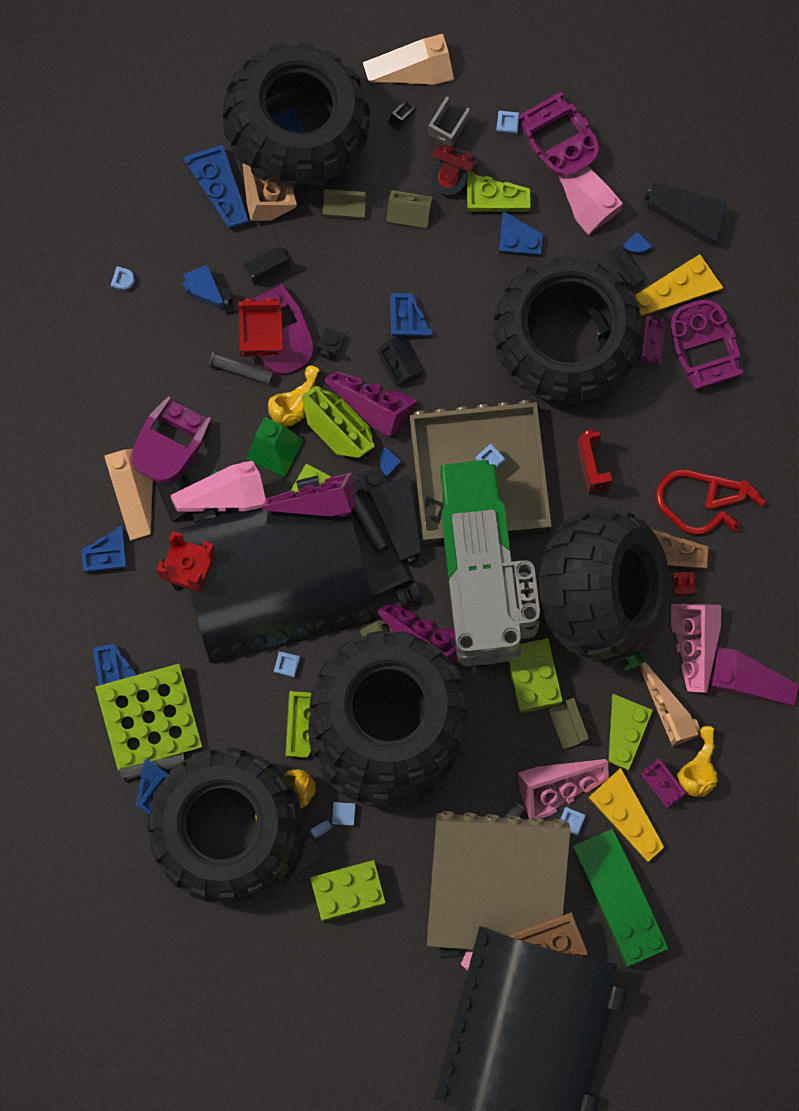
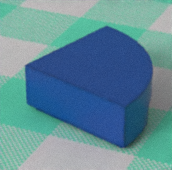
[622,232,652,253]
[380,447,401,478]

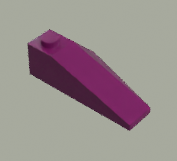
[325,371,417,436]
[262,472,355,517]
[378,602,457,664]
[709,647,798,706]

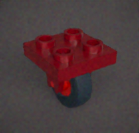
[430,144,479,196]

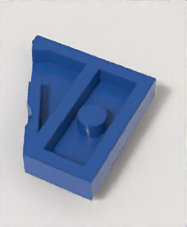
[499,212,543,257]
[390,293,432,337]
[81,526,127,573]
[93,644,136,685]
[136,758,169,815]

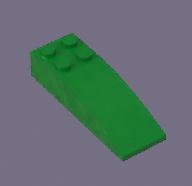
[572,829,668,967]

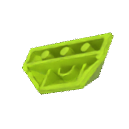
[302,386,374,458]

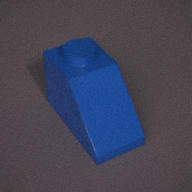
[182,265,224,309]

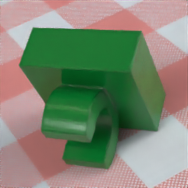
[619,652,647,671]

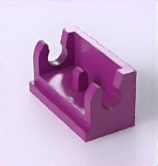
[639,316,665,365]
[640,759,686,809]

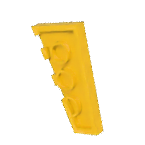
[635,254,723,317]
[588,768,664,862]

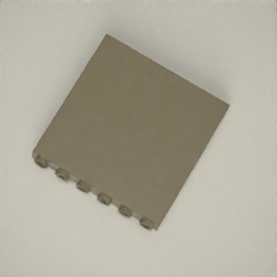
[410,400,551,544]
[427,811,570,949]

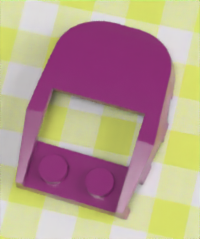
[518,92,599,176]
[238,284,315,375]
[671,300,743,391]
[130,396,211,483]

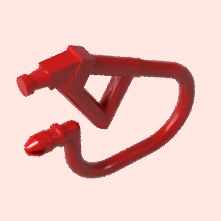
[656,469,766,535]

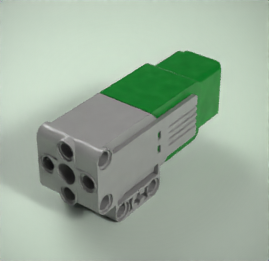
[440,460,540,666]

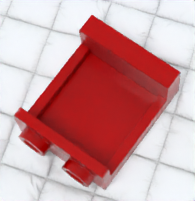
[239,298,283,357]
[577,430,612,494]

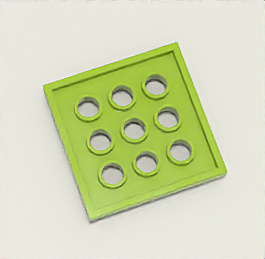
[95,664,202,771]

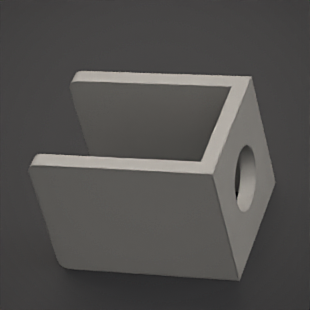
[428,96,470,146]

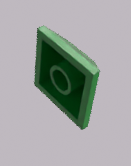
[247,417,304,478]

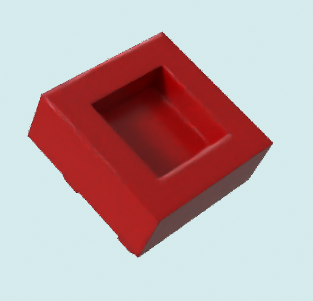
[672,572,696,595]

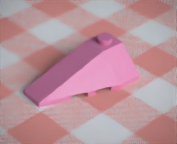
[558,166,623,236]
[171,461,266,511]
[671,604,721,692]
[518,759,609,819]

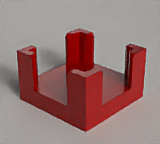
[156,531,216,592]

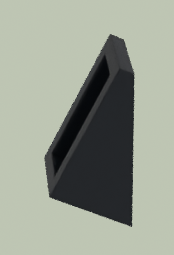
[388,100,416,130]

